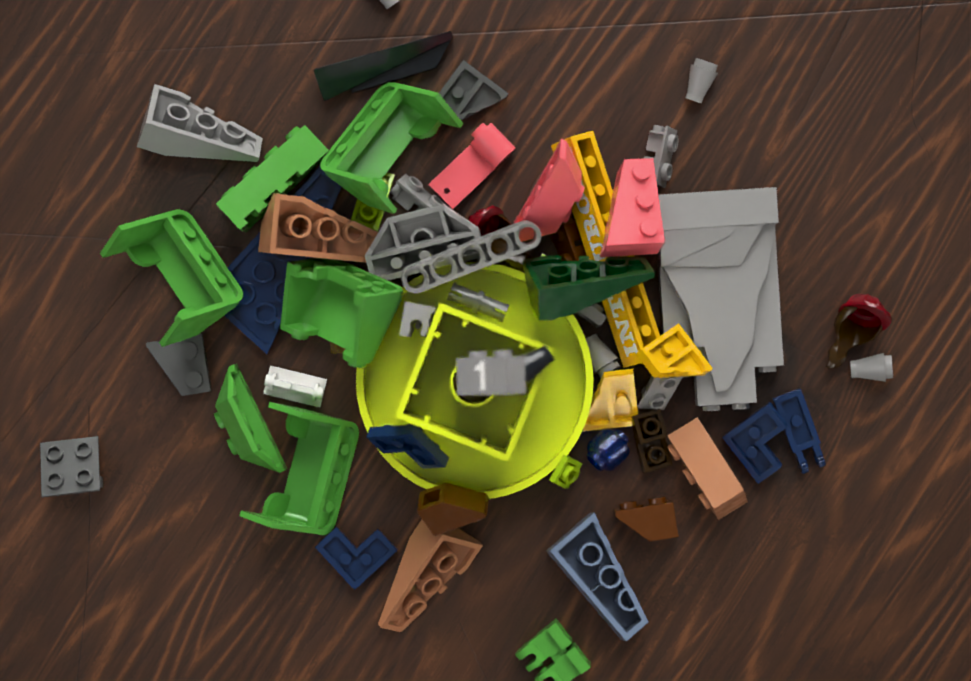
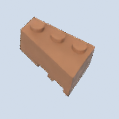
[667,417,748,520]

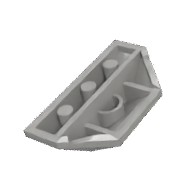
[365,204,481,280]

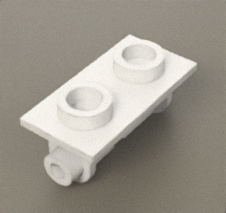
[263,365,327,407]

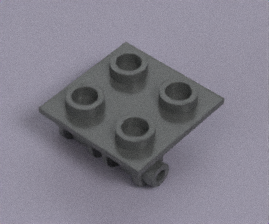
[40,436,104,498]

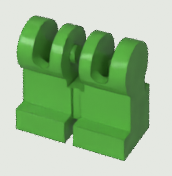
[515,618,591,681]

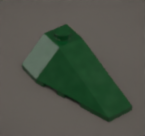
[523,255,654,321]

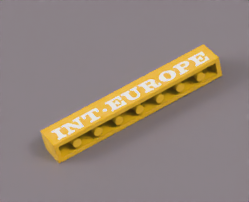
[551,131,660,368]

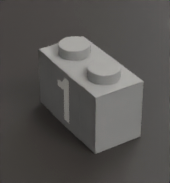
[456,350,526,395]

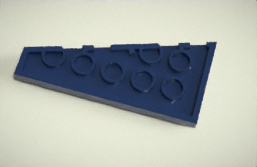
[224,167,342,354]

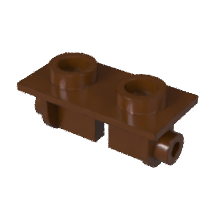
[549,214,587,261]

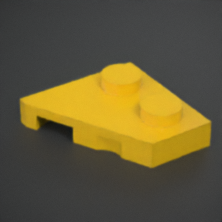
[636,323,713,378]
[583,369,638,431]

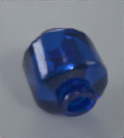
[586,428,630,471]

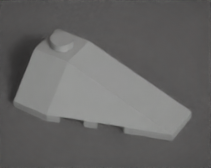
[137,84,263,162]

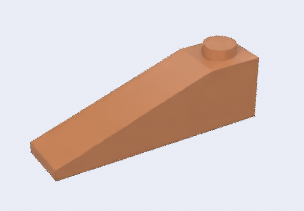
[258,194,378,263]
[378,519,483,632]

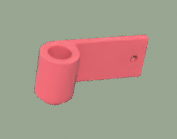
[428,123,516,210]

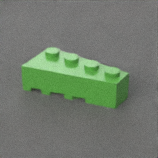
[216,125,329,232]

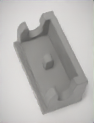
[399,302,437,337]

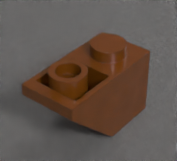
[417,483,489,536]
[614,496,679,542]

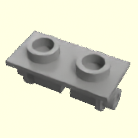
[644,125,679,188]
[390,174,446,211]
[637,376,683,410]

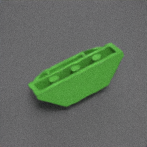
[214,364,288,473]

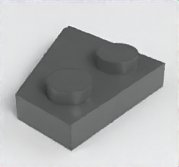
[439,60,509,121]
[146,334,212,396]

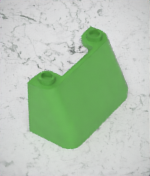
[280,258,403,368]

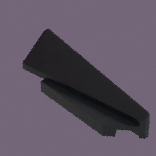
[313,31,453,101]

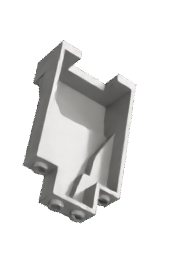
[657,187,784,411]

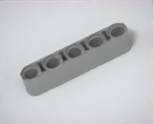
[401,220,541,294]

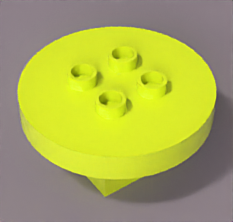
[356,262,594,499]

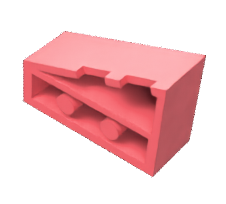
[600,158,665,257]

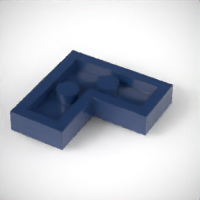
[722,402,788,484]
[366,423,449,469]
[315,527,398,590]

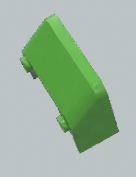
[320,82,463,214]
[100,209,243,347]
[240,402,359,535]

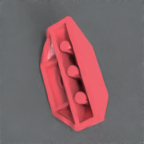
[514,139,584,242]

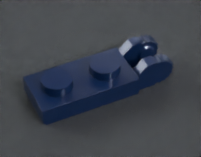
[772,388,826,474]

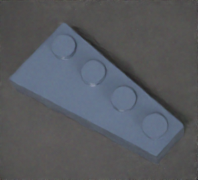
[546,513,648,641]

